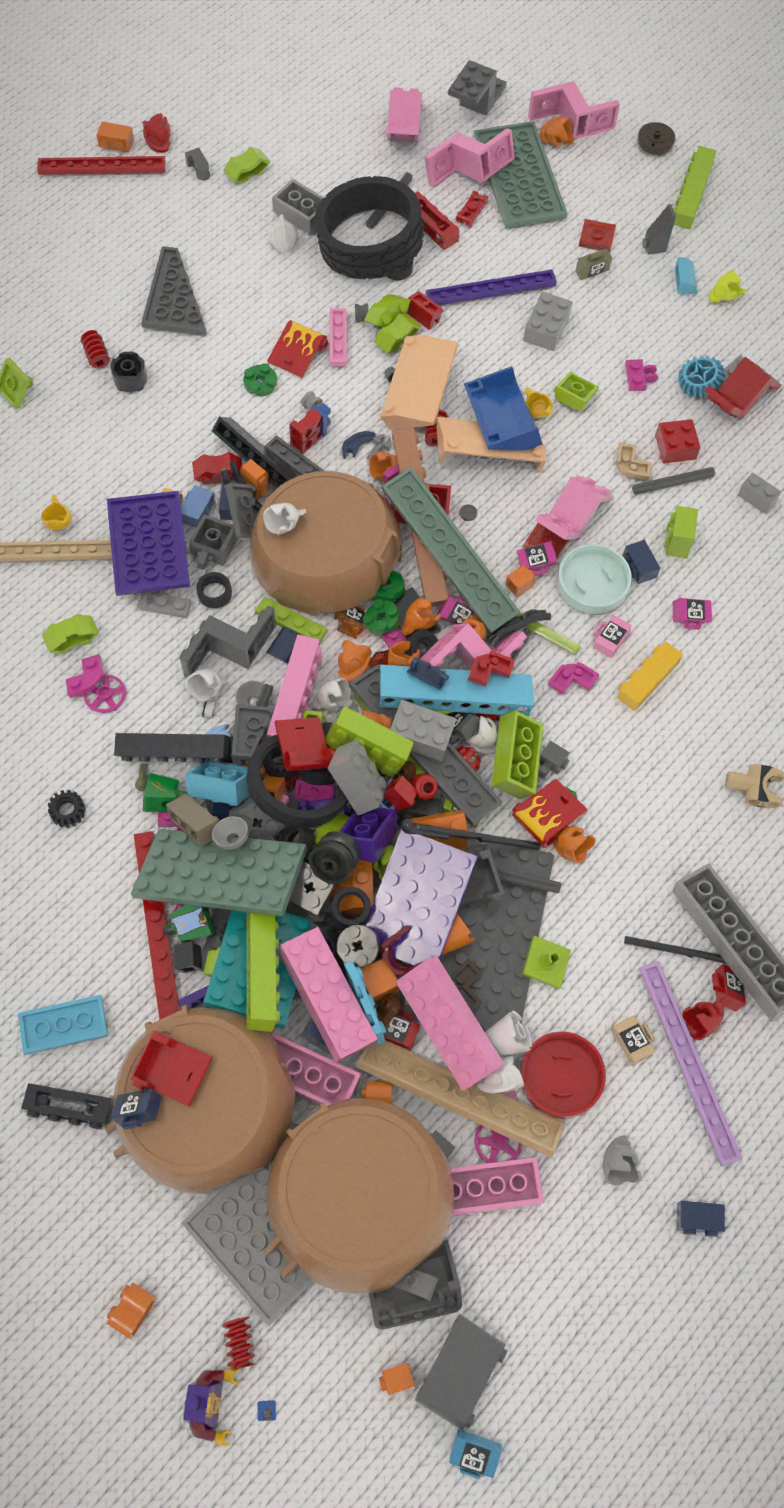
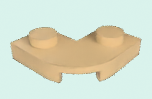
[616,442,652,481]

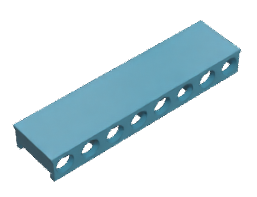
[379,665,534,717]

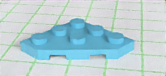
[344,960,386,1045]

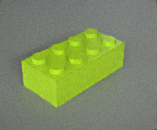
[325,706,414,778]
[491,710,543,799]

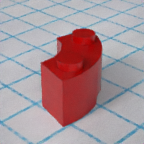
[192,452,243,485]

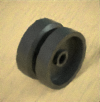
[309,831,361,885]

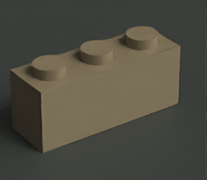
[166,793,219,847]

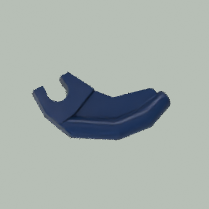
[342,431,376,459]

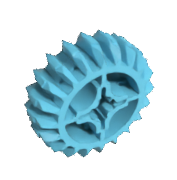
[678,355,725,399]

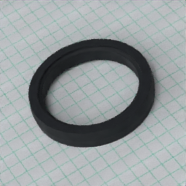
[246,735,348,828]

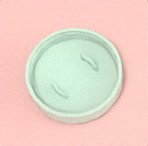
[557,544,632,614]

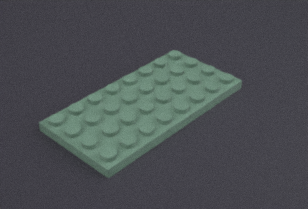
[474,121,568,228]
[130,829,307,916]

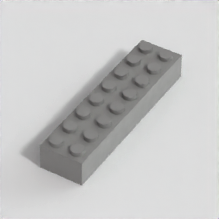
[672,863,784,1022]

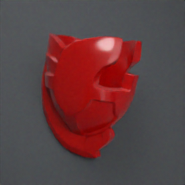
[142,113,171,153]
[682,1001,725,1040]

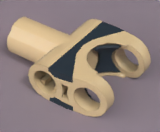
[725,764,784,808]

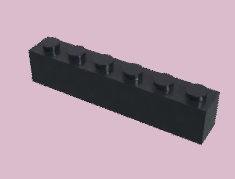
[211,416,298,488]
[114,733,231,764]

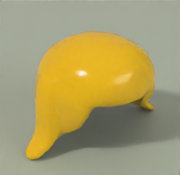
[525,387,553,419]
[41,494,72,531]

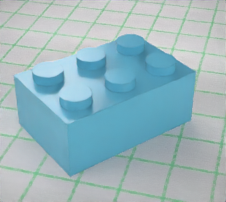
[185,760,250,806]

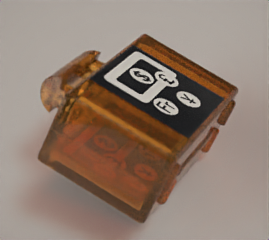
[334,605,366,639]

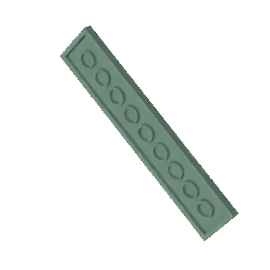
[381,467,520,634]

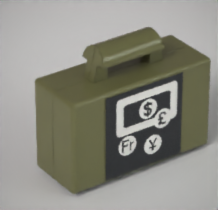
[575,248,612,280]

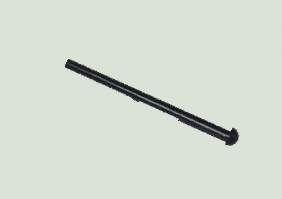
[401,818,540,850]
[624,936,727,964]

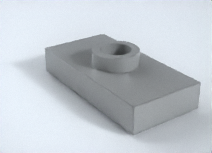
[393,1269,438,1301]

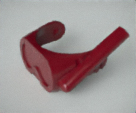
[380,925,421,977]

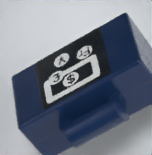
[111,1089,162,1130]

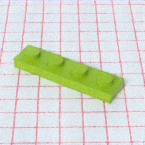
[255,596,328,643]

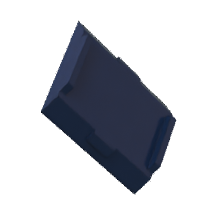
[266,627,300,664]

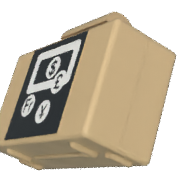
[611,1015,655,1066]

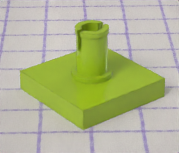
[0,358,33,408]
[521,936,571,989]

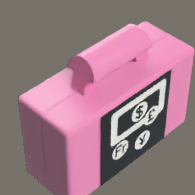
[593,615,632,658]

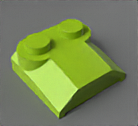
[554,371,600,411]

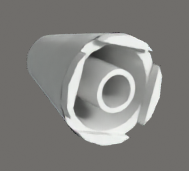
[485,1011,532,1057]

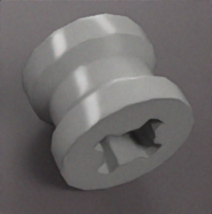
[301,391,323,410]

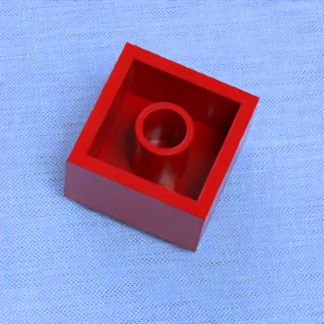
[655,419,701,464]

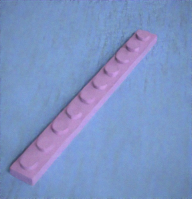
[639,961,742,1167]

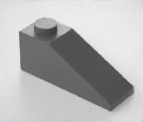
[642,204,676,255]

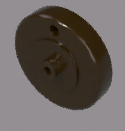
[637,122,676,155]

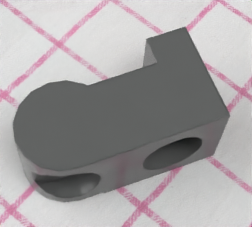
[184,147,210,180]

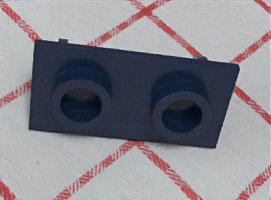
[407,657,450,690]

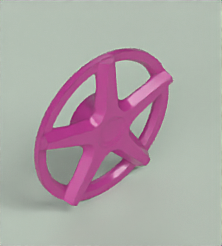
[83,674,126,713]
[474,1125,522,1163]

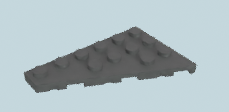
[141,246,207,336]

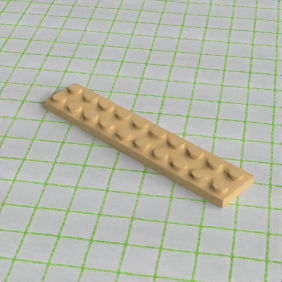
[356,1040,565,1158]

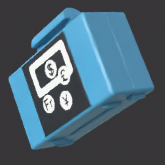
[449,1429,502,1479]

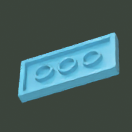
[18,995,108,1055]

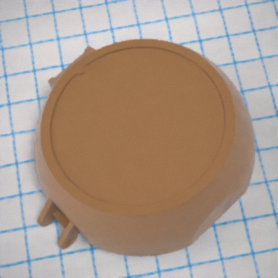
[250,471,403,616]
[105,1005,295,1194]
[264,1098,454,1294]

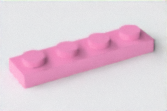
[330,308,347,366]

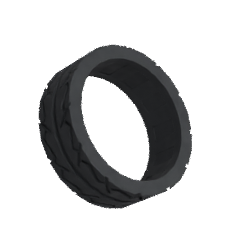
[315,176,424,280]

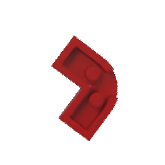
[468,651,515,687]

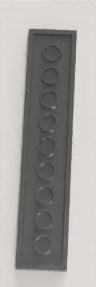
[349,664,502,826]

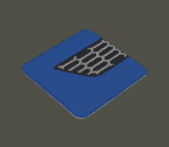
[258,1400,276,1421]

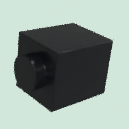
[174,940,202,973]

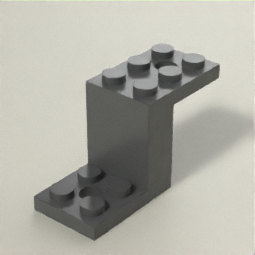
[448,60,507,116]
[180,606,276,678]

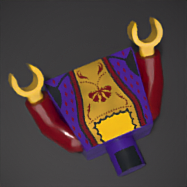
[183,1368,240,1446]

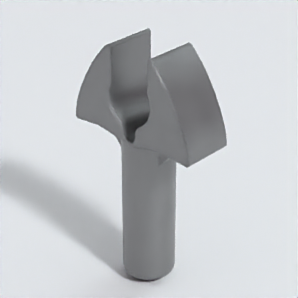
[367,434,391,461]

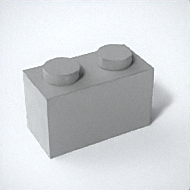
[738,472,782,515]

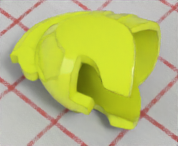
[708,269,747,304]

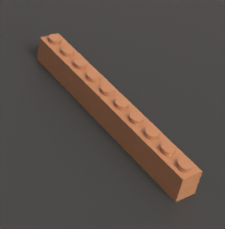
[392,427,451,607]

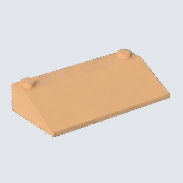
[380,335,458,430]
[436,417,546,473]

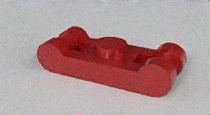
[456,190,489,227]

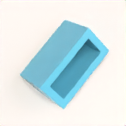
[675,257,697,294]

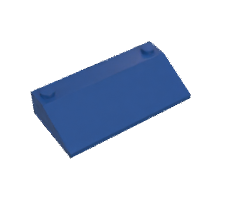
[464,366,542,450]

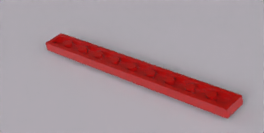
[133,831,180,1020]

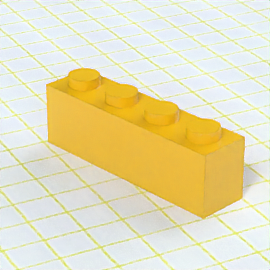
[617,641,683,712]

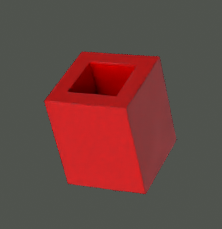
[383,775,418,811]

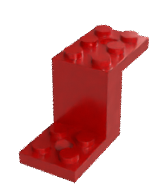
[705,356,782,419]

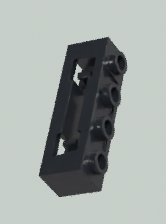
[21,1083,113,1130]

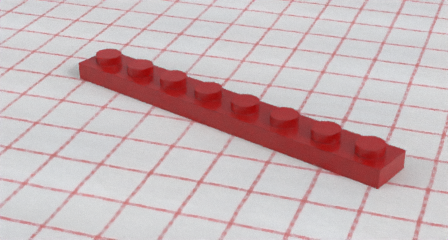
[37,156,166,175]

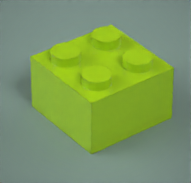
[664,506,698,559]

